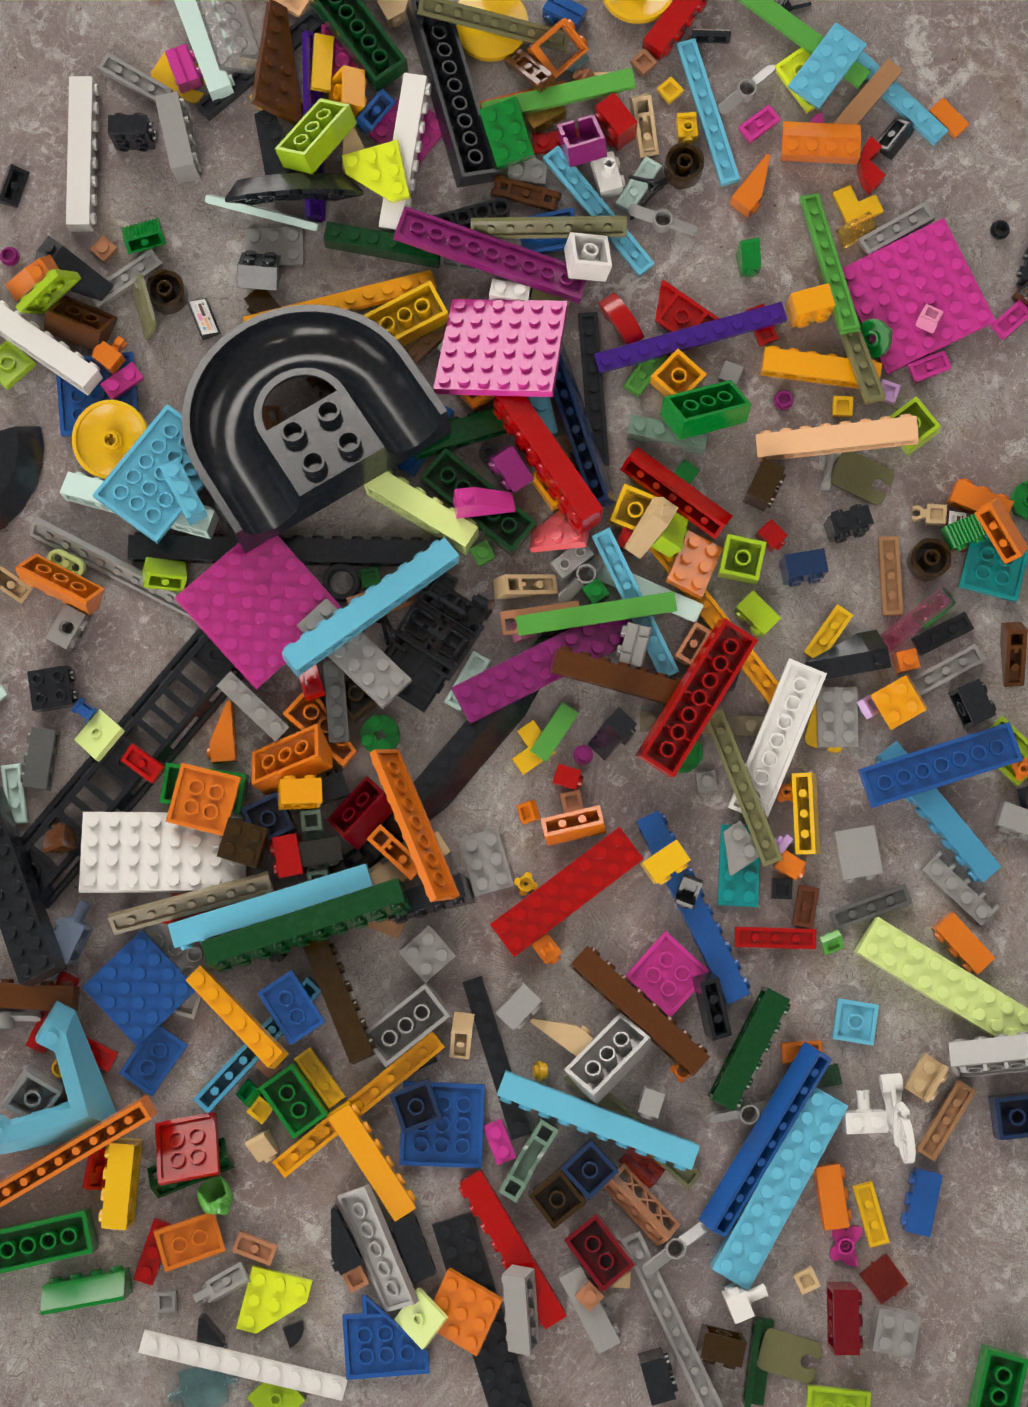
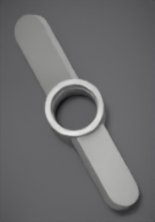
[718,65,776,114]
[628,204,698,235]
[558,552,605,603]
[0,1011,42,1028]
[709,1099,769,1125]
[642,1222,708,1275]

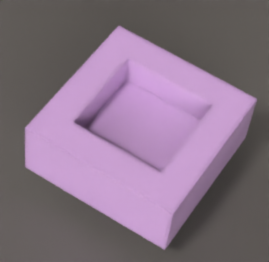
[881,379,901,405]
[857,694,880,719]
[776,834,793,854]

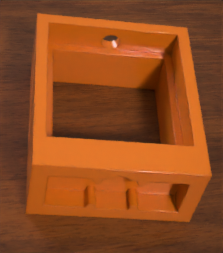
[527,17,589,78]

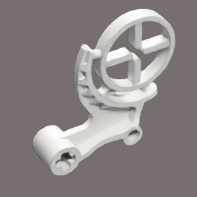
[879,1073,916,1164]

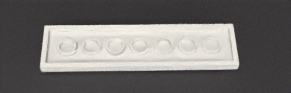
[728,658,827,818]

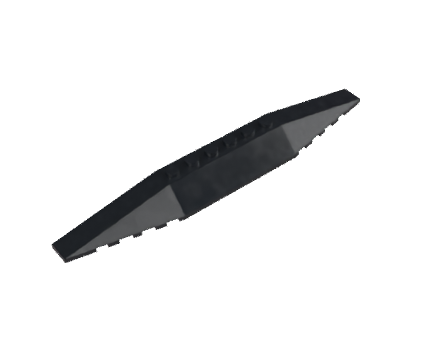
[362,628,570,869]

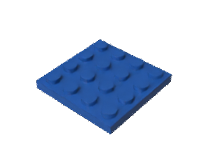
[56,352,139,437]
[82,930,196,1047]
[399,1081,485,1168]

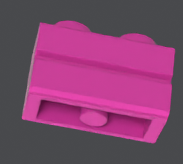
[165,44,203,93]

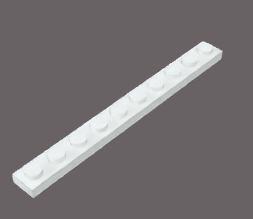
[138,1329,348,1401]

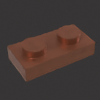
[792,885,820,928]

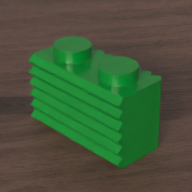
[122,217,166,254]
[940,513,987,552]

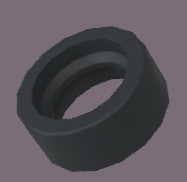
[323,563,361,602]

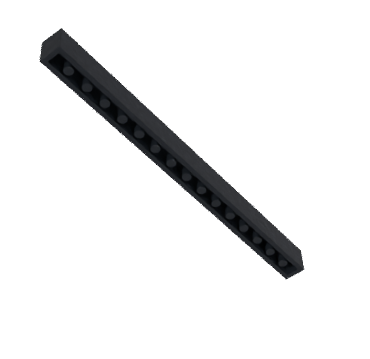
[127,532,442,567]

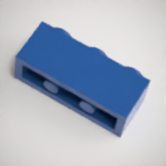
[900,1167,943,1237]

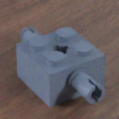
[50,899,94,979]

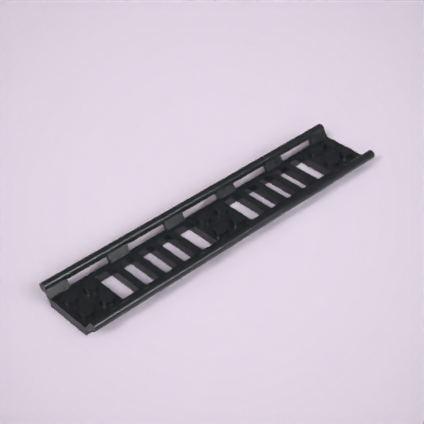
[20,627,244,909]

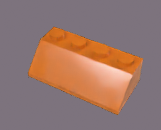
[780,121,861,164]
[15,553,105,615]
[252,723,332,796]

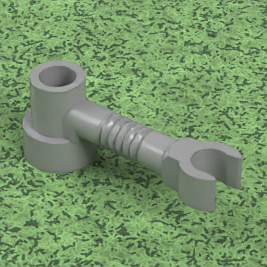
[819,453,841,492]

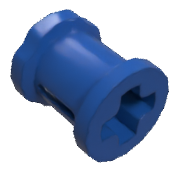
[71,697,98,723]

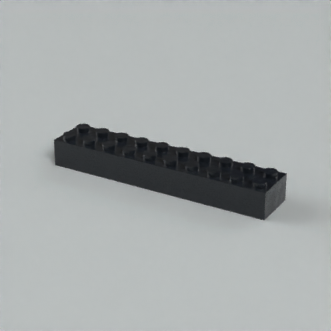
[406,0,499,188]
[0,786,67,987]

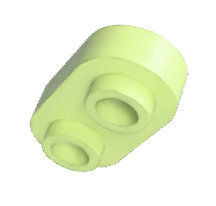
[47,549,86,576]

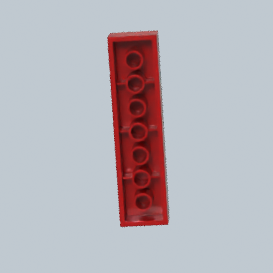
[493,396,603,535]
[635,618,758,778]
[490,826,644,957]

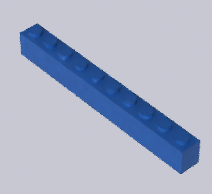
[636,810,751,1005]
[699,1042,832,1238]

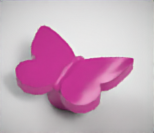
[829,1226,862,1267]

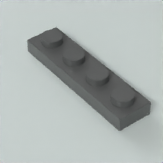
[323,662,350,744]
[829,884,913,930]

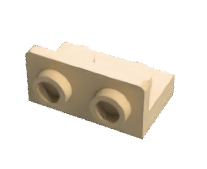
[903,1053,949,1103]

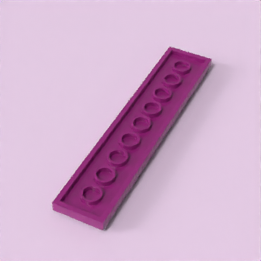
[393,206,586,304]
[451,619,633,724]

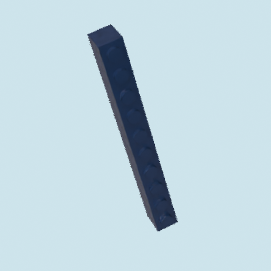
[554,342,616,508]

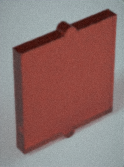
[859,1253,909,1304]

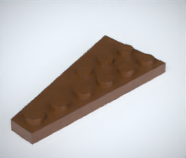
[251,0,303,125]

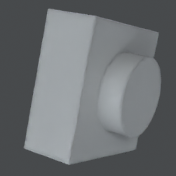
[695,770,718,793]

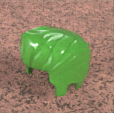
[197,1176,234,1215]

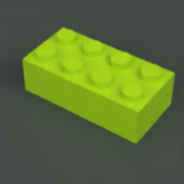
[275,98,357,174]

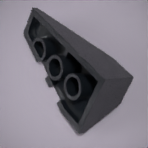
[35,236,114,301]
[805,629,891,679]

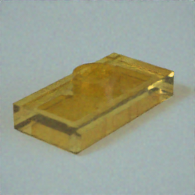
[835,211,877,249]

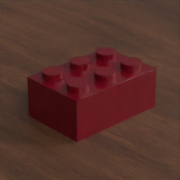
[326,776,394,850]
[564,1214,637,1292]
[826,1282,863,1355]

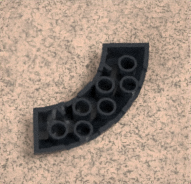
[225,173,364,206]
[0,426,44,530]

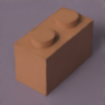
[673,621,711,668]

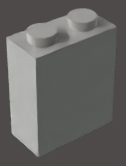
[831,825,883,883]

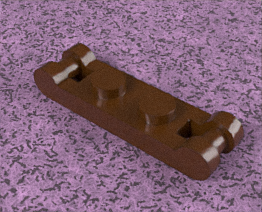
[504,48,556,93]
[490,176,562,212]

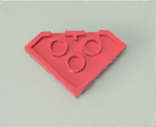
[529,510,590,553]

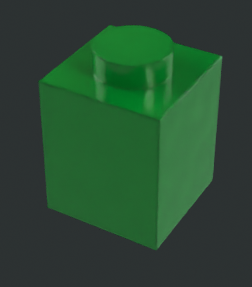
[581,577,610,604]

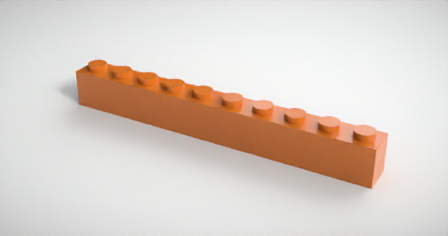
[0,1094,158,1208]

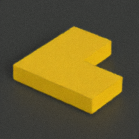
[832,185,884,228]
[512,720,556,775]

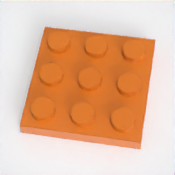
[166,763,242,836]
[434,1268,504,1356]

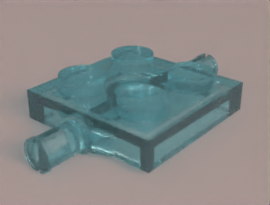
[168,1366,239,1407]

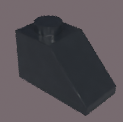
[197,1313,228,1349]

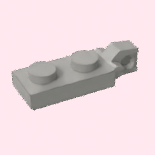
[193,1262,251,1305]

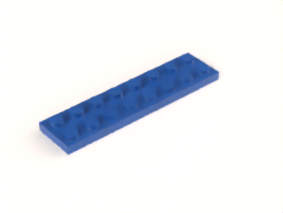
[858,722,1023,809]

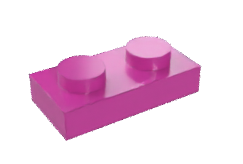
[738,105,781,144]
[990,300,1028,341]
[907,350,952,384]
[100,362,145,400]
[483,1118,517,1165]

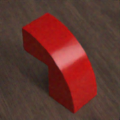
[857,136,886,195]
[598,292,645,345]

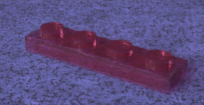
[880,588,954,652]

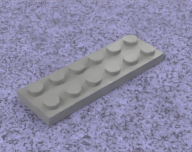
[297,598,412,709]
[337,1183,419,1312]

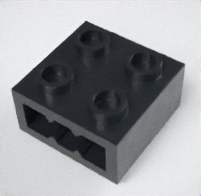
[108,113,158,152]
[823,504,874,544]
[27,665,79,713]

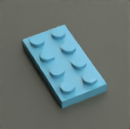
[788,22,867,110]

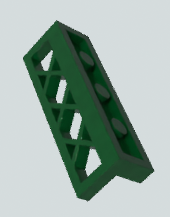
[147,1137,235,1199]
[742,1316,774,1407]

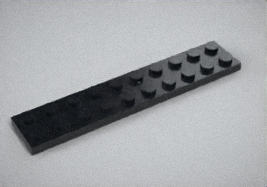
[432,1211,533,1407]

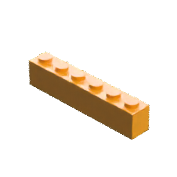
[760,346,882,389]
[186,965,289,1069]
[328,1100,417,1222]

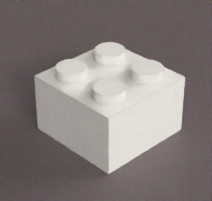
[564,232,612,282]

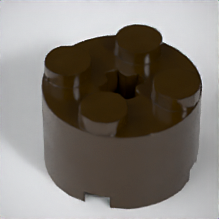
[664,142,704,190]
[146,269,188,315]
[906,538,952,582]

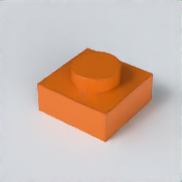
[516,800,541,825]

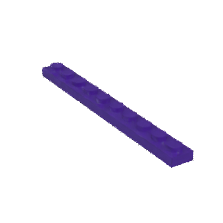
[302,30,325,222]
[594,301,787,374]

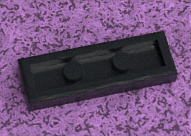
[911,612,974,656]

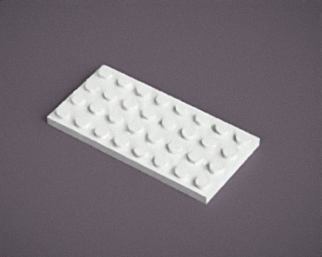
[79,812,246,893]

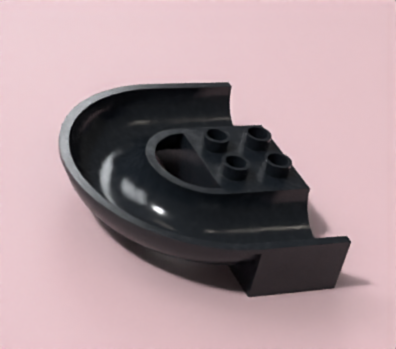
[182,305,452,554]

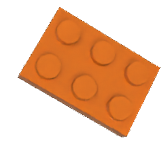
[665,530,723,599]
[153,1213,226,1272]

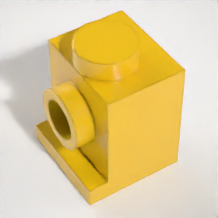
[675,112,698,145]

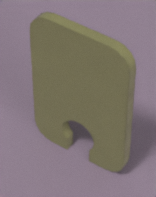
[132,274,157,340]
[831,451,895,505]
[757,1328,822,1383]

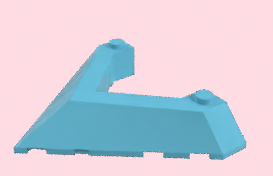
[0,1001,116,1155]

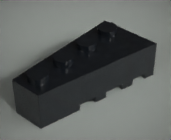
[254,110,303,175]
[588,707,637,761]
[388,873,475,924]

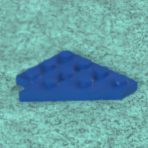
[342,1294,430,1380]

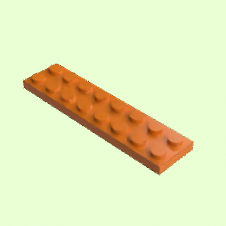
[369,749,460,902]

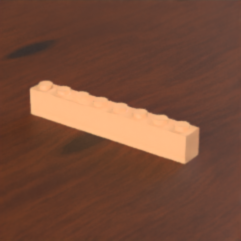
[756,414,919,462]

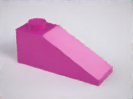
[453,487,516,519]

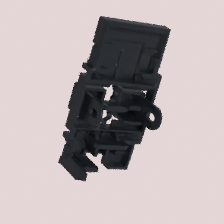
[384,572,496,714]

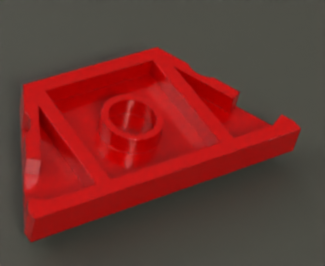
[655,280,720,333]

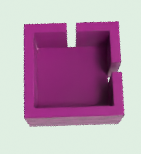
[557,114,607,167]
[487,446,534,493]

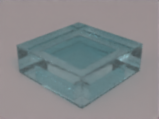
[567,53,589,73]

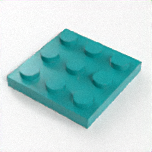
[958,535,1028,603]

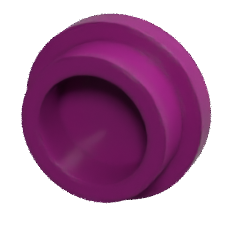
[0,247,20,266]
[774,390,794,410]
[573,745,593,765]

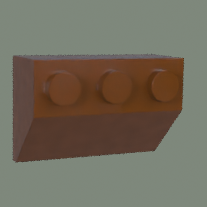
[44,296,118,352]

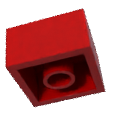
[594,93,638,151]
[269,833,307,879]

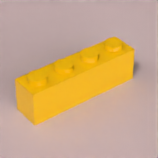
[792,772,821,855]

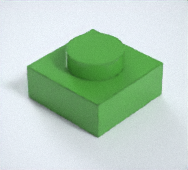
[469,540,496,567]
[819,930,844,955]

